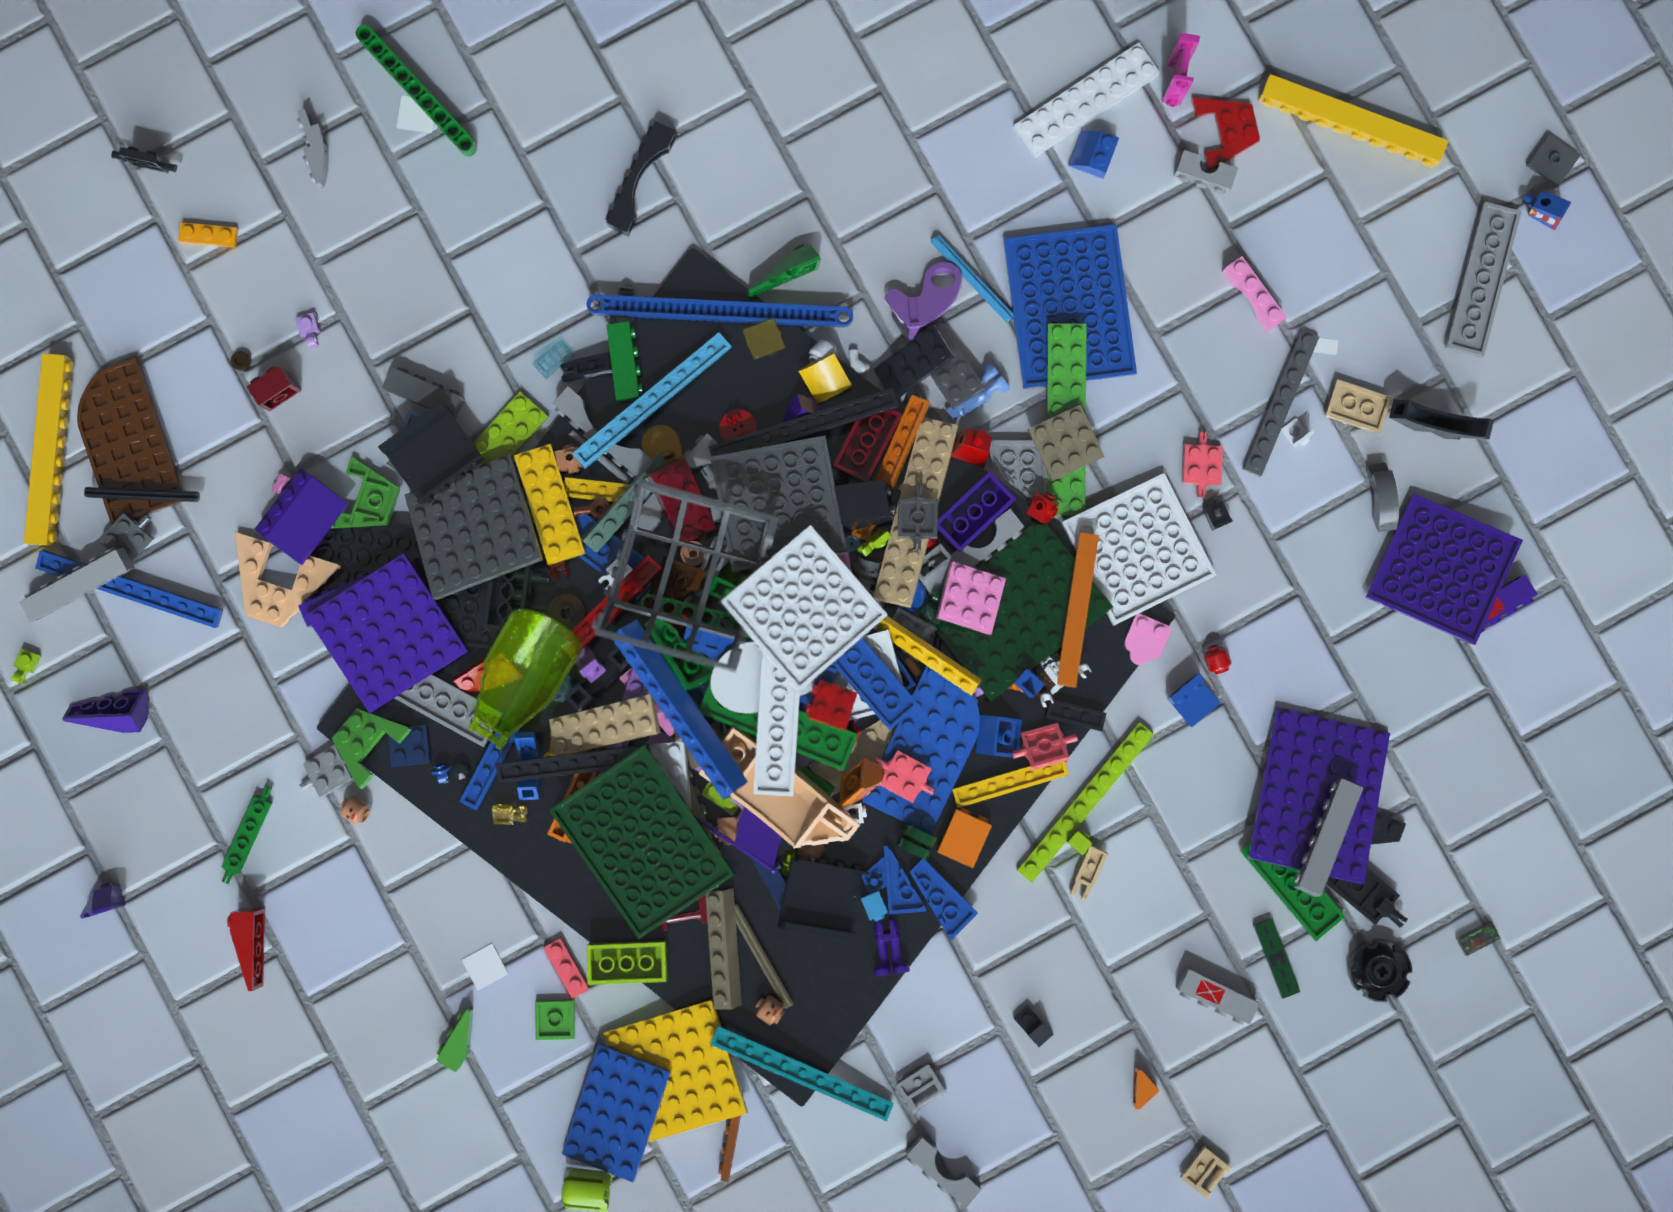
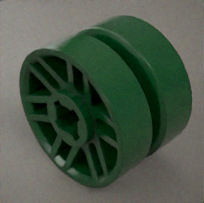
[896,823,938,860]

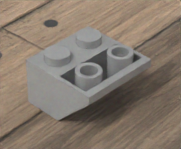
[919,543,955,601]

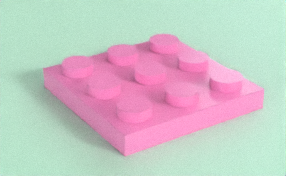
[936,561,1006,635]

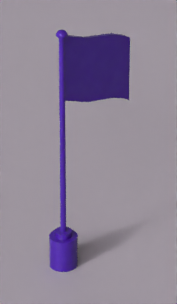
[696,807,782,874]

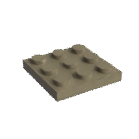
[1027,404,1105,481]

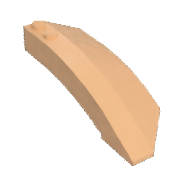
[699,726,860,848]

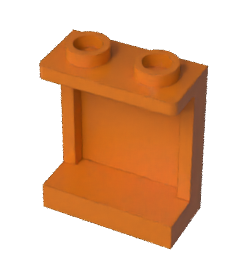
[937,807,992,868]

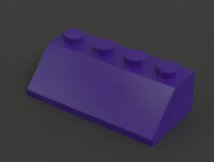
[938,471,1016,552]

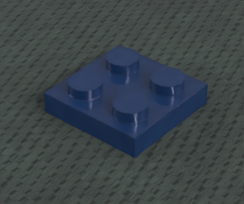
[388,725,431,767]

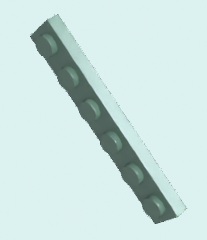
[581,453,668,553]

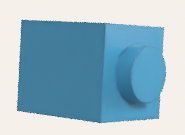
[861,890,888,922]

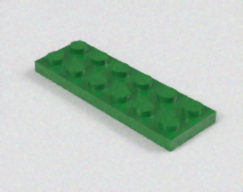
[1240,841,1345,941]

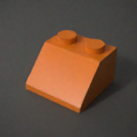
[839,757,883,808]

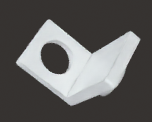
[1281,418,1315,447]

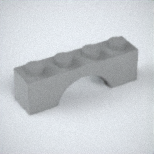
[951,509,1024,569]
[906,1134,982,1208]

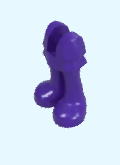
[873,919,910,976]

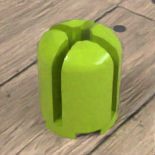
[561,1168,612,1212]

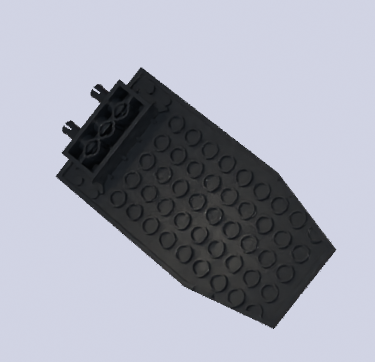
[310,522,552,653]

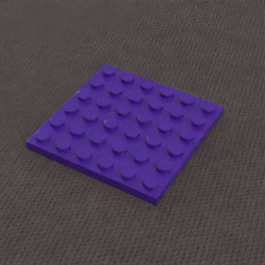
[1365,493,1523,645]
[305,553,469,713]

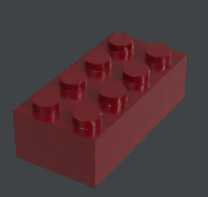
[833,409,902,482]
[646,457,716,542]

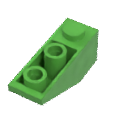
[436,1007,473,1072]

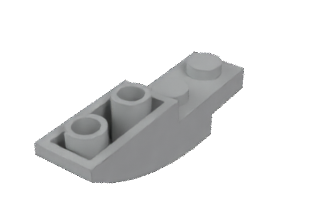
[297,109,329,189]

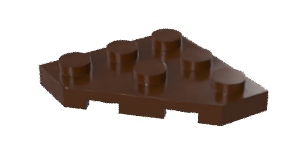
[644,556,706,612]

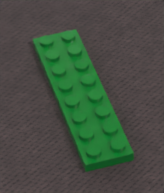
[699,681,858,771]

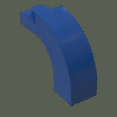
[514,732,540,800]

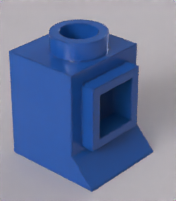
[1014,669,1046,698]

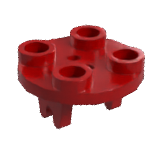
[719,409,757,441]

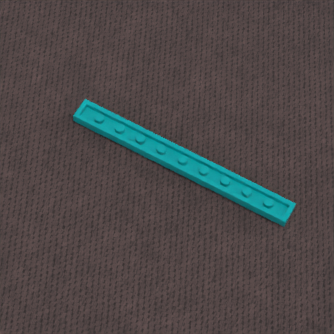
[709,1026,894,1122]

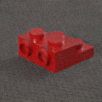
[806,680,857,731]

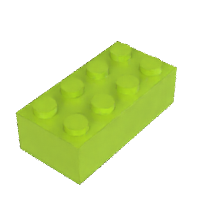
[586,940,668,985]

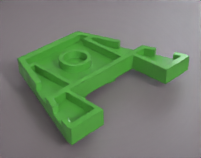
[331,457,401,529]
[332,709,411,789]

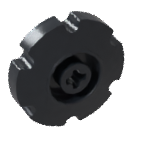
[1348,939,1412,1002]

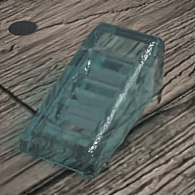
[532,340,574,380]

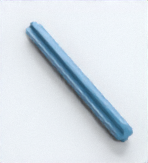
[931,235,1014,323]

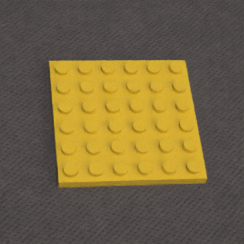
[603,999,748,1142]

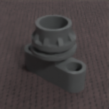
[851,554,886,610]

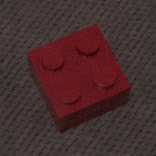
[246,365,301,412]

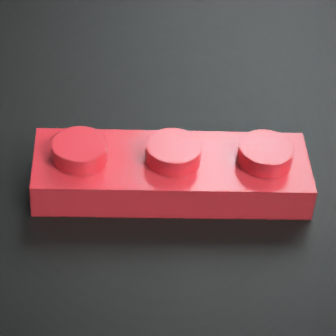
[544,938,590,998]

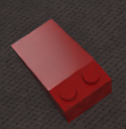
[227,908,265,991]

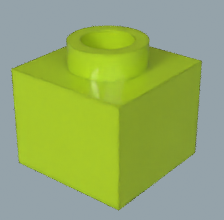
[1066,830,1093,855]

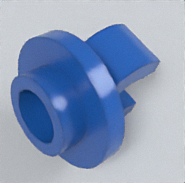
[431,762,451,784]

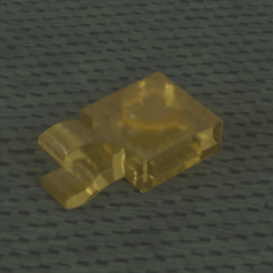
[492,805,528,825]

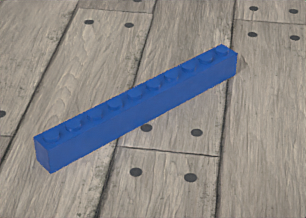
[614,620,748,799]

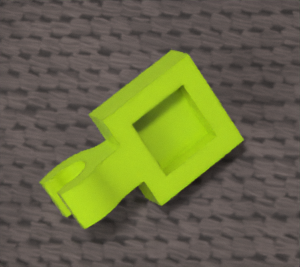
[11,648,41,684]

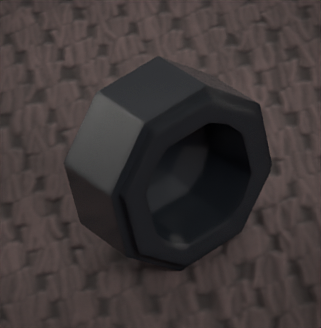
[450,761,471,780]

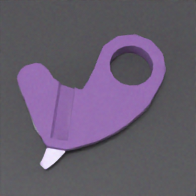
[884,262,962,340]

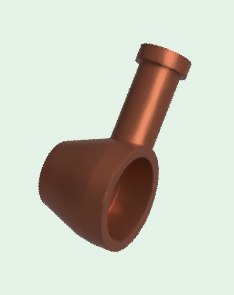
[573,499,610,518]

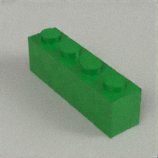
[606,322,644,403]

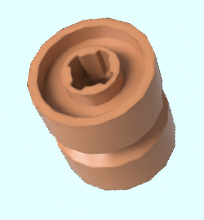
[681,541,707,568]

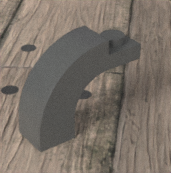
[1366,462,1399,532]

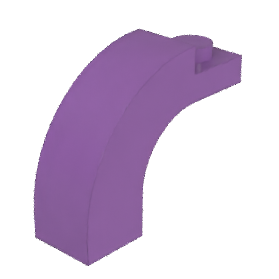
[564,642,606,683]

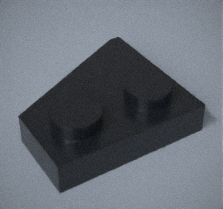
[1371,813,1406,845]

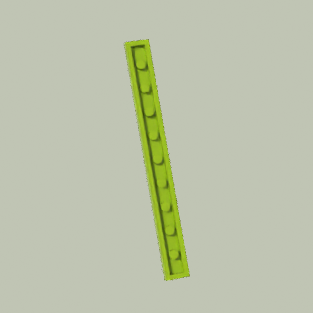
[1017,722,1154,883]

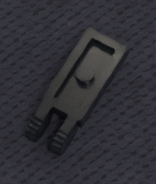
[560,352,612,382]

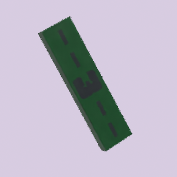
[1253,918,1301,999]

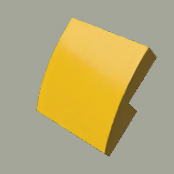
[798,352,852,403]

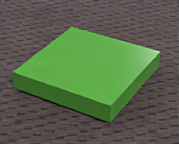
[535,999,575,1040]

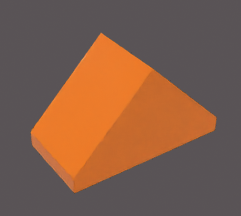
[1133,1066,1160,1110]

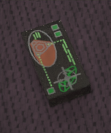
[1456,921,1501,956]

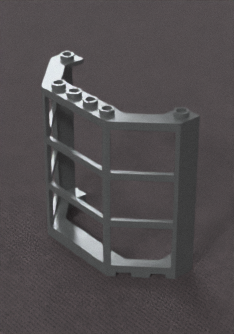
[593,479,779,673]

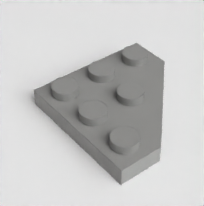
[989,440,1047,498]

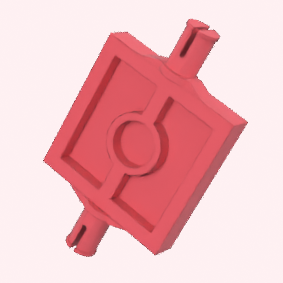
[1182,432,1223,498]
[1012,723,1078,770]
[875,750,936,803]

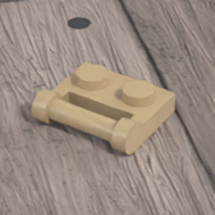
[1180,1146,1232,1199]

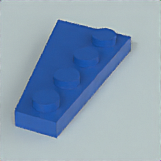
[909,859,978,940]

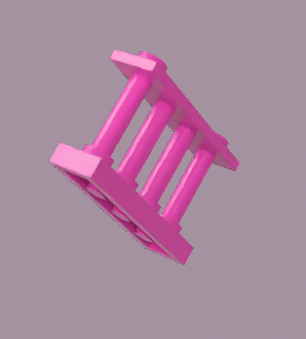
[1162,33,1200,107]

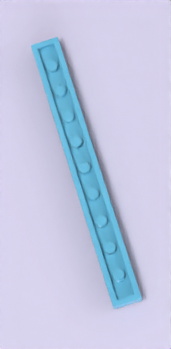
[572,333,732,469]

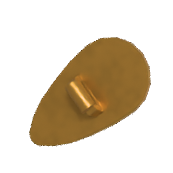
[642,425,682,462]

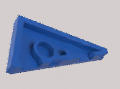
[884,845,926,914]

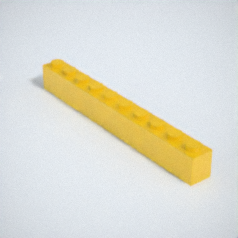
[1258,74,1449,167]
[24,354,74,547]

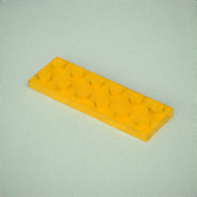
[514,444,586,565]

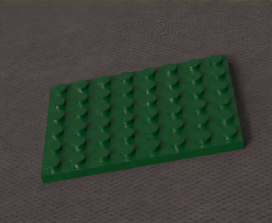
[920,521,1114,702]
[549,744,735,939]

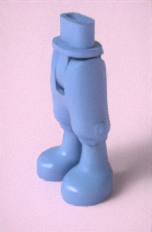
[945,362,1010,421]

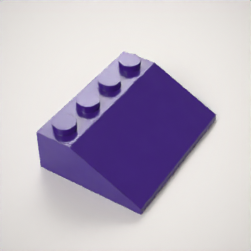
[254,468,349,565]

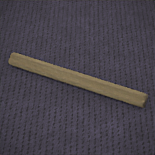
[735,903,793,1009]

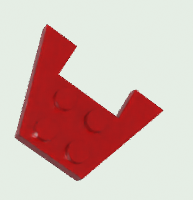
[1191,97,1260,172]

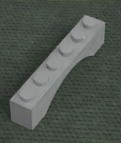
[553,386,652,479]
[630,434,717,531]

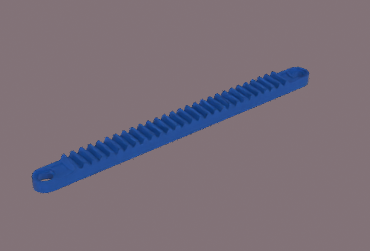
[586,294,853,327]

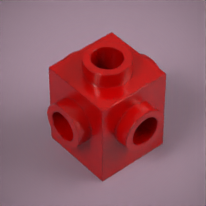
[1027,492,1060,523]

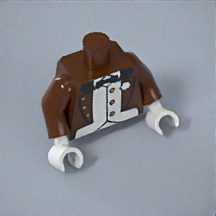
[1033,653,1092,707]

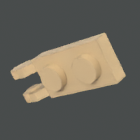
[1070,845,1108,902]

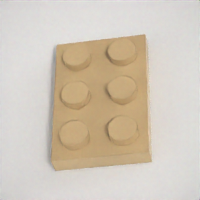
[1324,379,1392,434]

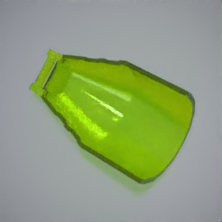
[468,609,583,750]

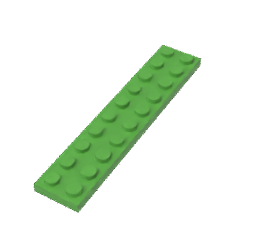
[1047,323,1086,516]

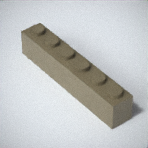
[706,888,742,1009]

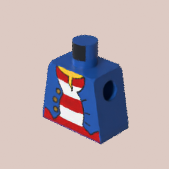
[1522,191,1571,230]

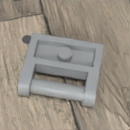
[896,1063,947,1114]

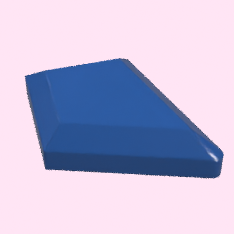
[861,857,887,894]

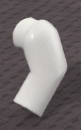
[848,350,870,375]

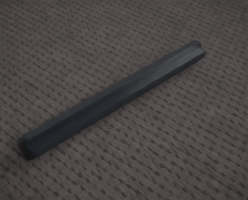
[84,487,200,502]

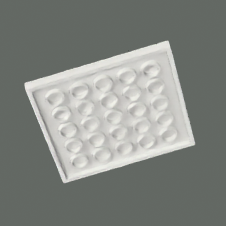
[1062,473,1216,626]
[721,525,887,692]

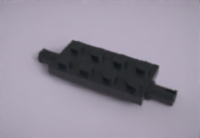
[1326,868,1408,928]

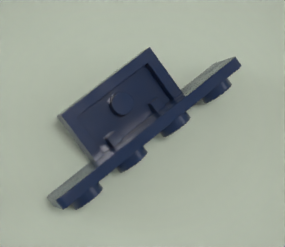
[750,857,787,911]

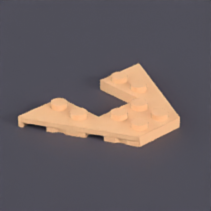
[235,532,341,628]

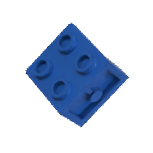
[1167,673,1220,727]

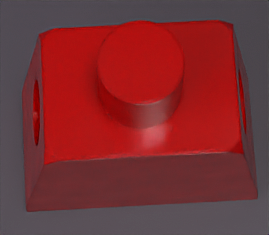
[951,429,992,468]

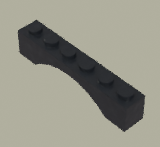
[605,121,677,237]

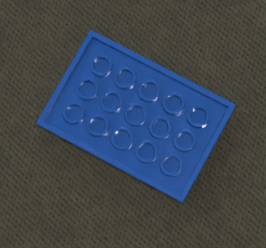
[562,1043,672,1182]

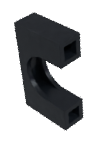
[564,647,631,711]

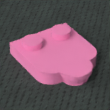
[1124,613,1172,665]

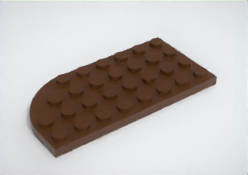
[77,357,183,525]

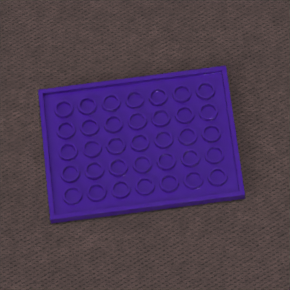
[1248,707,1390,885]

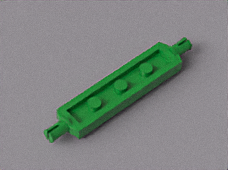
[221,785,273,884]

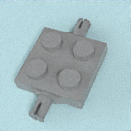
[300,745,353,798]

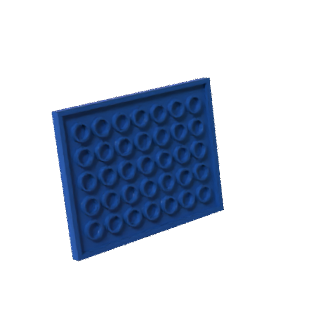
[1003,224,1137,389]

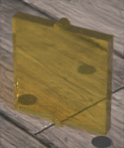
[743,318,785,359]

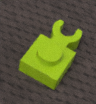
[857,529,891,556]

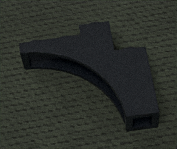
[1389,399,1494,440]

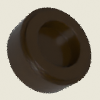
[231,351,252,371]

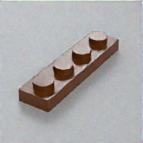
[718,1115,741,1182]

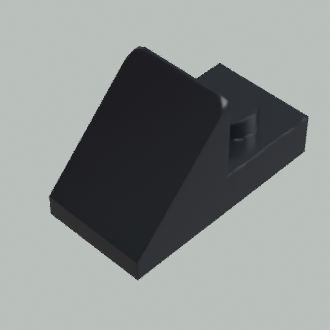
[1013,1005,1054,1047]

